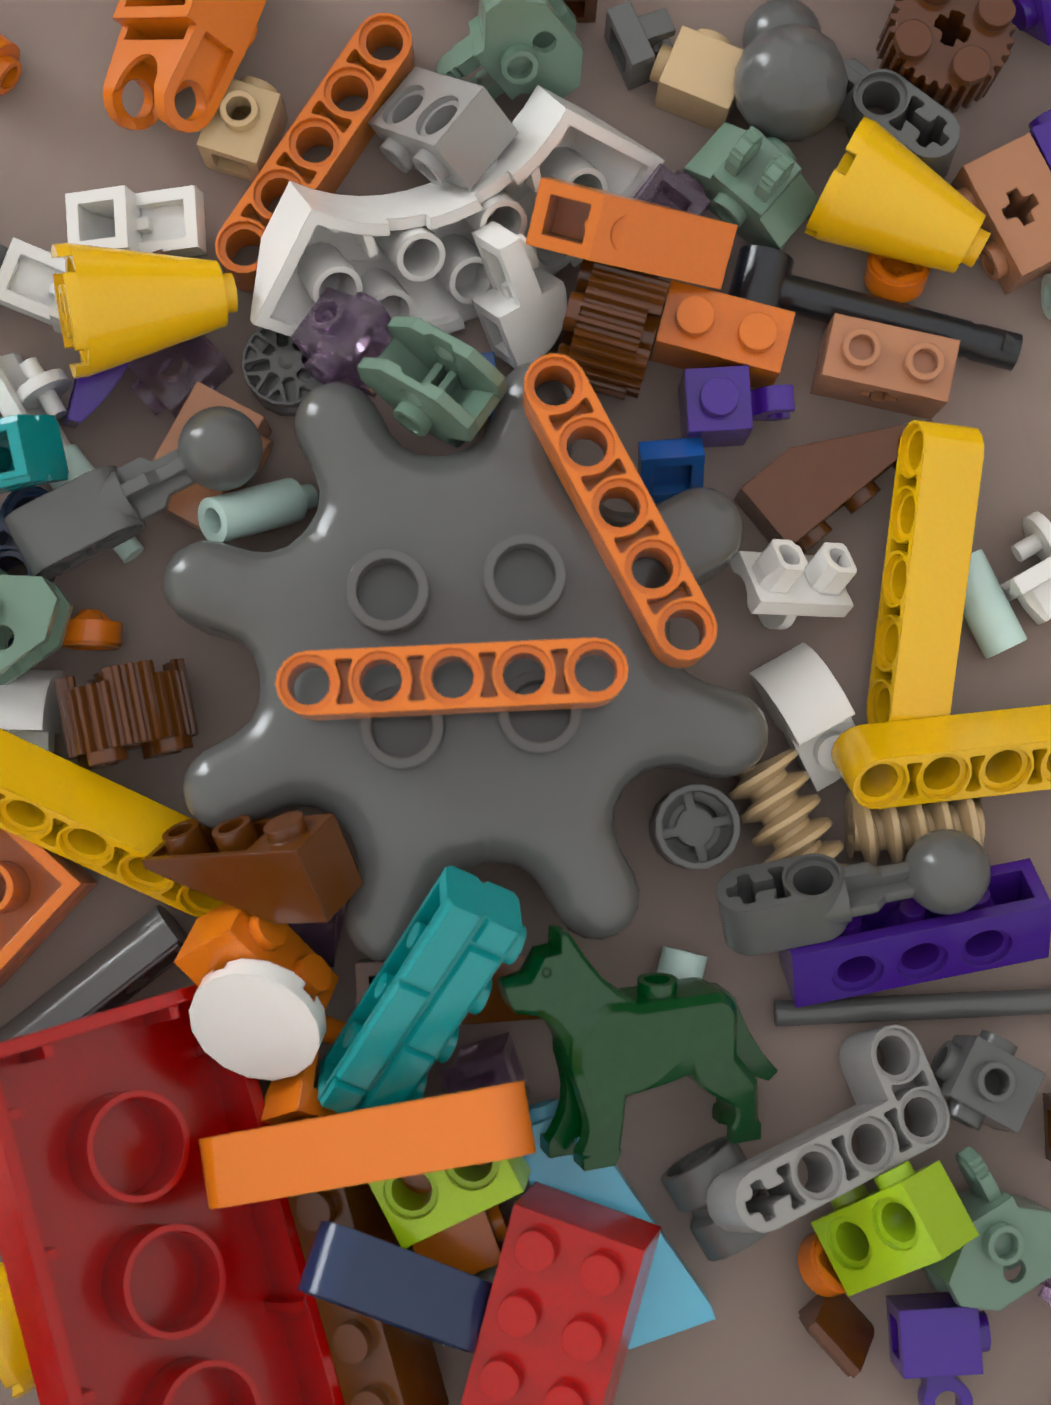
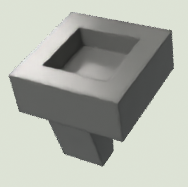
[604,0,676,91]

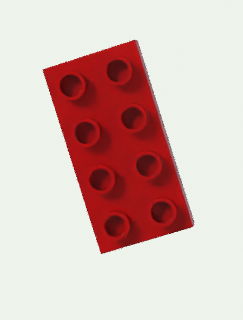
[0,983,345,1405]

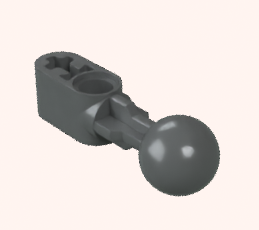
[743,0,960,179]
[4,406,263,580]
[716,829,991,956]

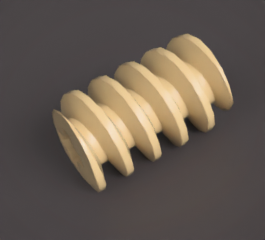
[728,747,849,867]
[844,790,985,866]

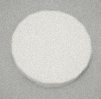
[189,958,327,1081]

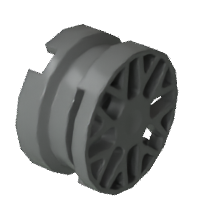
[242,327,335,417]

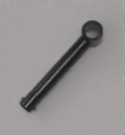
[728,245,1023,371]

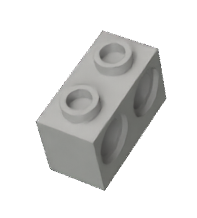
[368,67,519,190]

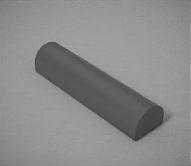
[0,905,188,1042]

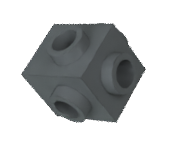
[931,1030,1046,1133]

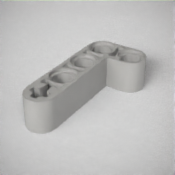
[706,1025,950,1233]

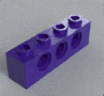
[779,858,1051,1008]

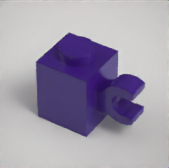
[678,365,795,448]
[886,1292,991,1405]

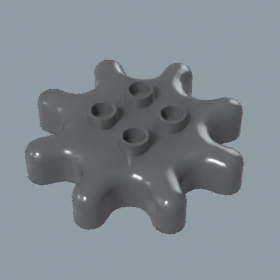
[163,361,769,962]

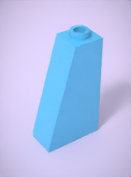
[524,1098,716,1350]

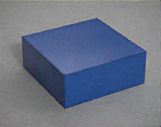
[638,437,705,503]

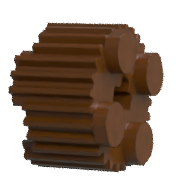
[876,0,1016,113]
[557,259,670,400]
[54,658,199,770]

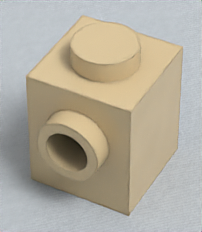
[649,25,744,131]
[196,76,288,182]

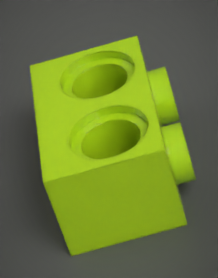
[368,1156,531,1249]
[810,1160,979,1296]

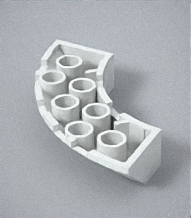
[250,85,665,346]

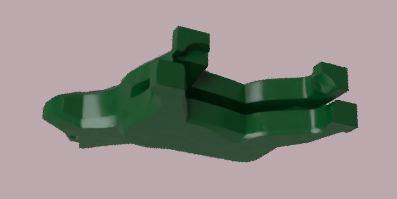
[497,925,778,1171]

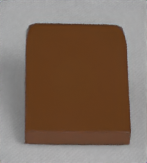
[798,1294,875,1379]

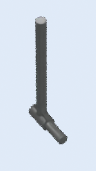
[773,988,1051,1027]

